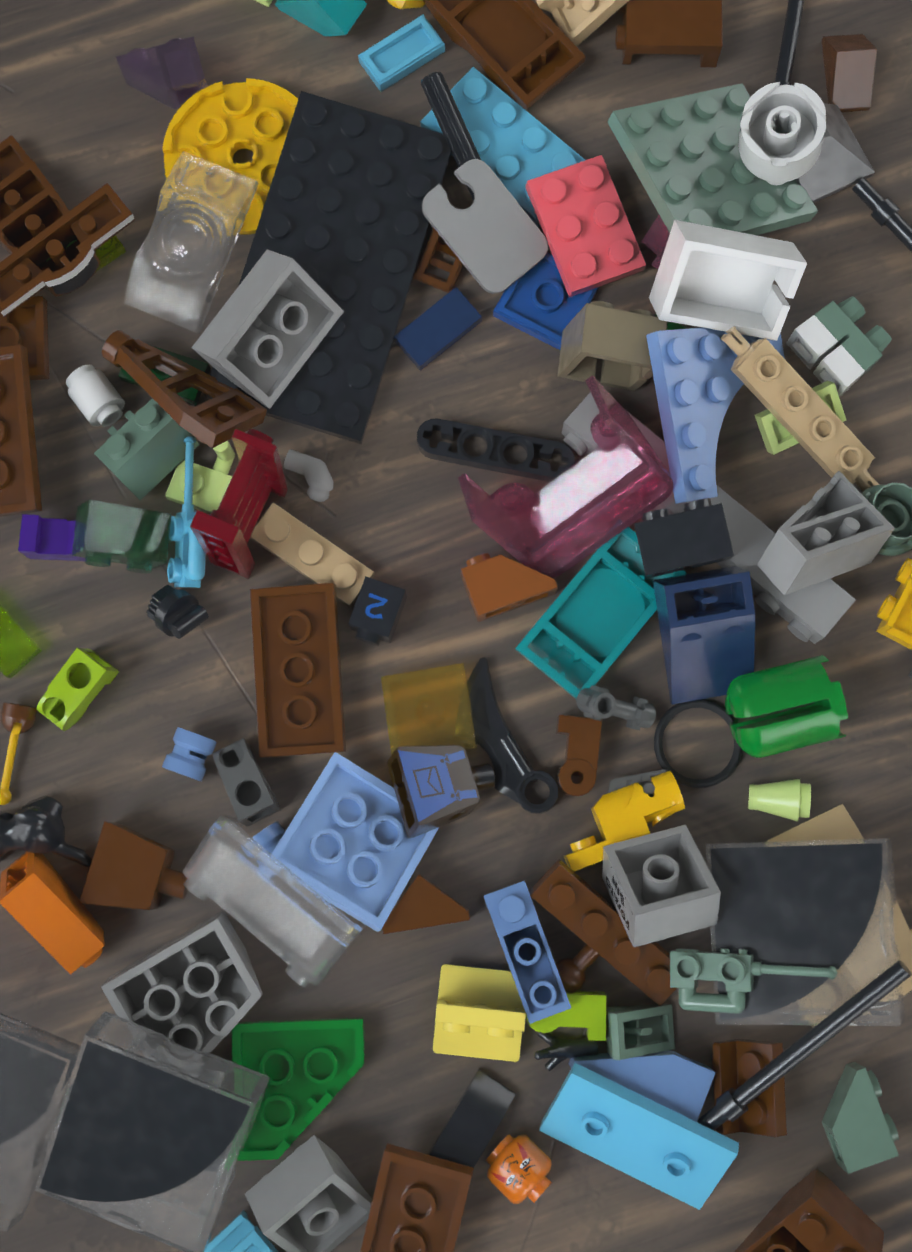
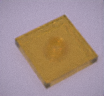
[381,663,477,755]

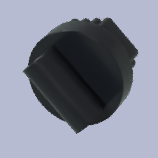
[146,585,209,639]

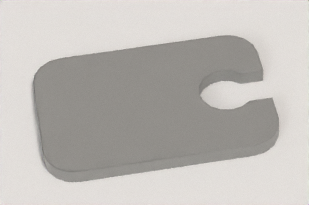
[422,159,548,294]

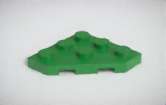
[232,1017,365,1161]

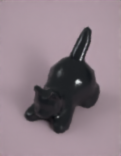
[0,796,92,867]

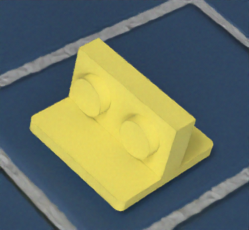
[433,964,526,1062]

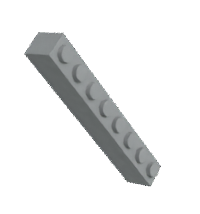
[561,386,856,644]

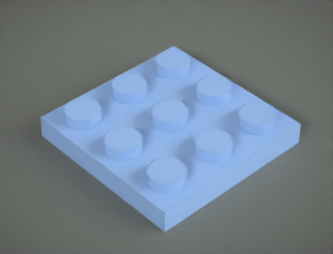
[266,752,439,932]

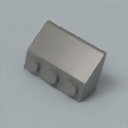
[191,249,344,409]

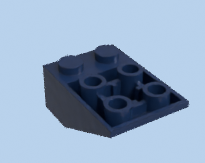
[653,566,755,705]

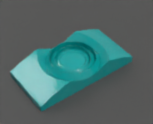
[515,521,686,700]

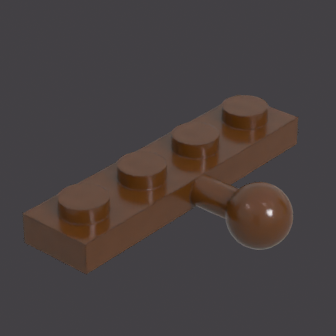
[530,859,677,1006]

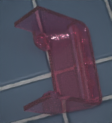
[458,375,673,578]

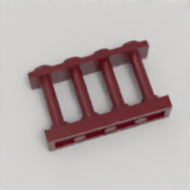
[190,429,288,579]

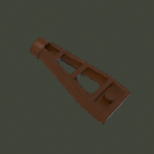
[102,330,267,448]

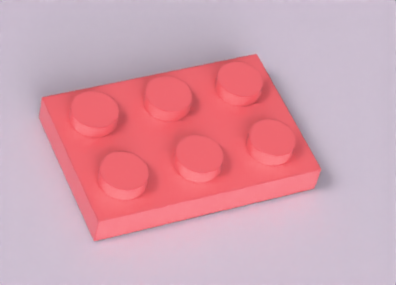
[525,155,646,297]

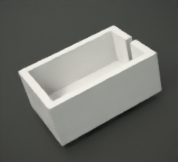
[649,220,807,341]

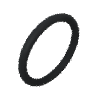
[654,699,742,788]

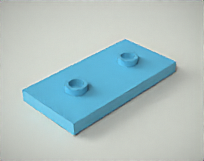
[539,1063,739,1210]

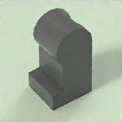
[213,738,281,827]

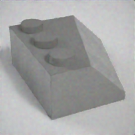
[101,910,263,1080]

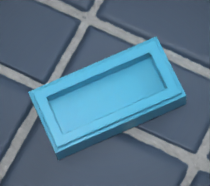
[358,15,445,92]

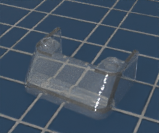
[182,814,368,987]

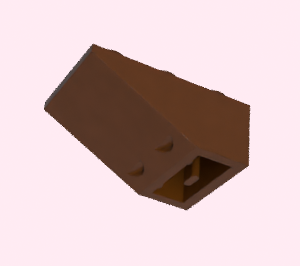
[734,1168,884,1252]

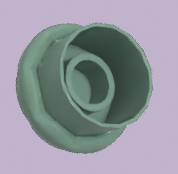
[861,482,912,556]

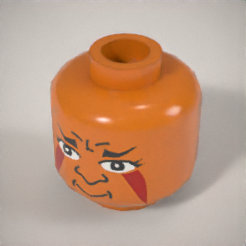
[486,1134,552,1204]

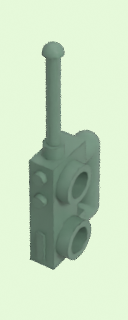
[670,948,837,1014]

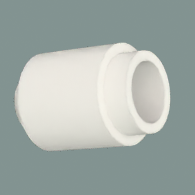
[66,365,125,427]

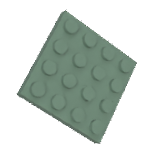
[607,83,818,235]

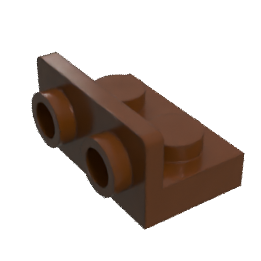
[712,1039,787,1137]

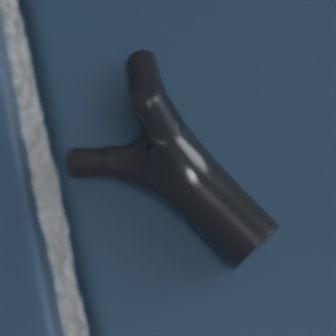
[534,1032,598,1071]

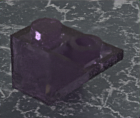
[116,36,208,109]

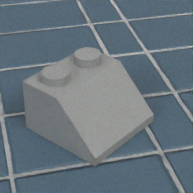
[245,1135,372,1252]

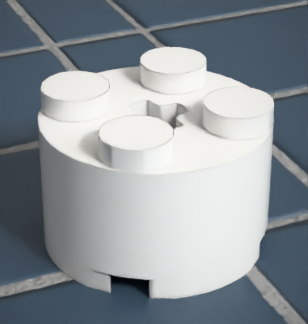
[738,82,826,186]

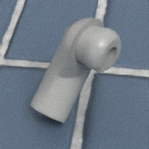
[284,449,334,502]

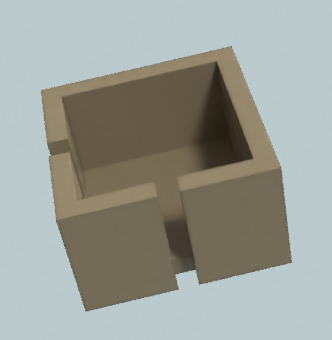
[557,301,667,391]

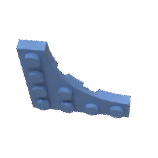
[646,328,785,504]

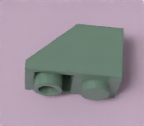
[822,1062,899,1174]

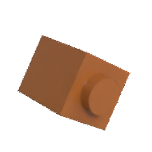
[461,553,558,622]

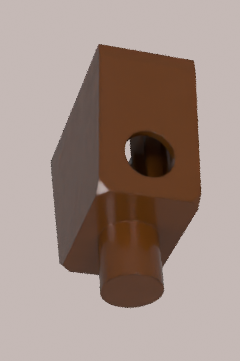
[79,821,192,910]

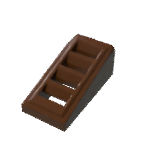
[414,206,464,293]

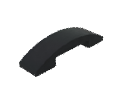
[427,1069,516,1168]

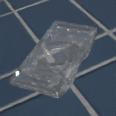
[124,151,259,334]

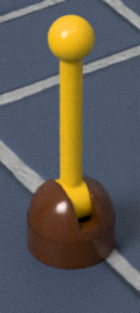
[0,702,37,805]

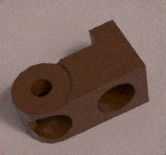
[556,715,602,796]

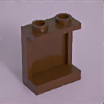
[615,0,722,68]

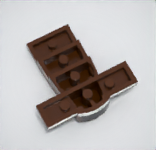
[0,135,135,317]

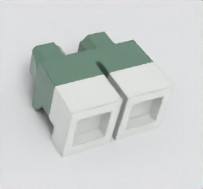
[786,296,892,398]

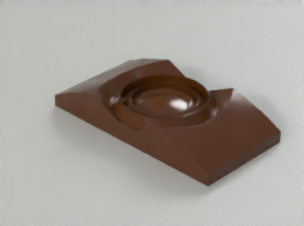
[423,0,586,110]

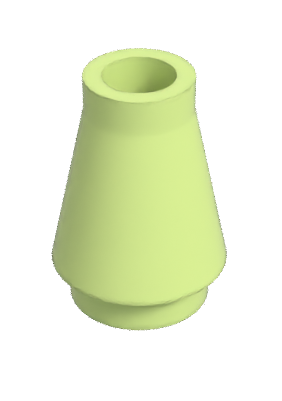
[748,779,811,821]

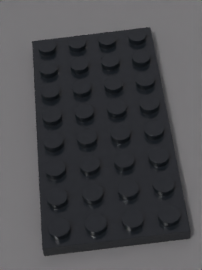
[204,91,452,444]

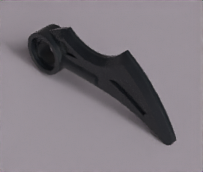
[455,657,558,814]

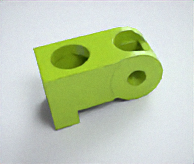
[36,648,120,731]
[526,991,606,1041]

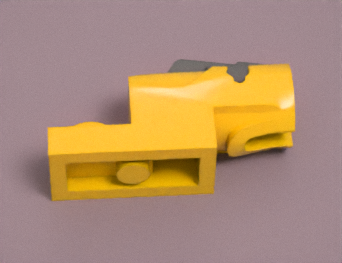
[564,769,685,871]

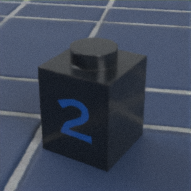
[348,576,407,646]

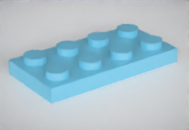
[420,67,585,227]

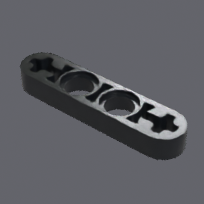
[417,419,574,483]

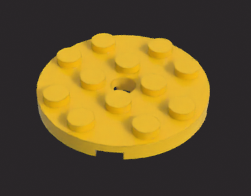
[162,78,298,235]

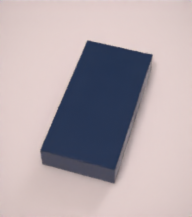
[394,287,482,371]

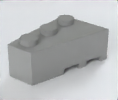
[757,471,895,595]

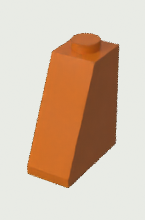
[0,852,105,975]

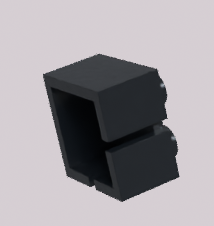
[634,498,734,579]

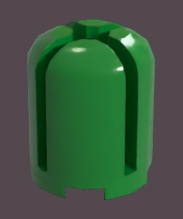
[725,655,848,758]

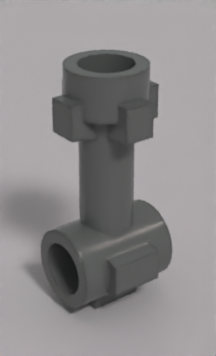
[576,685,656,731]

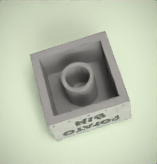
[602,825,721,948]

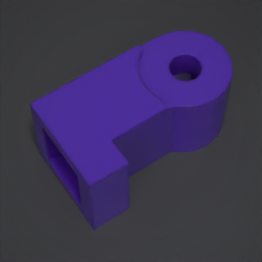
[18,514,105,561]

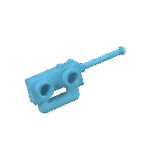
[167,436,206,588]

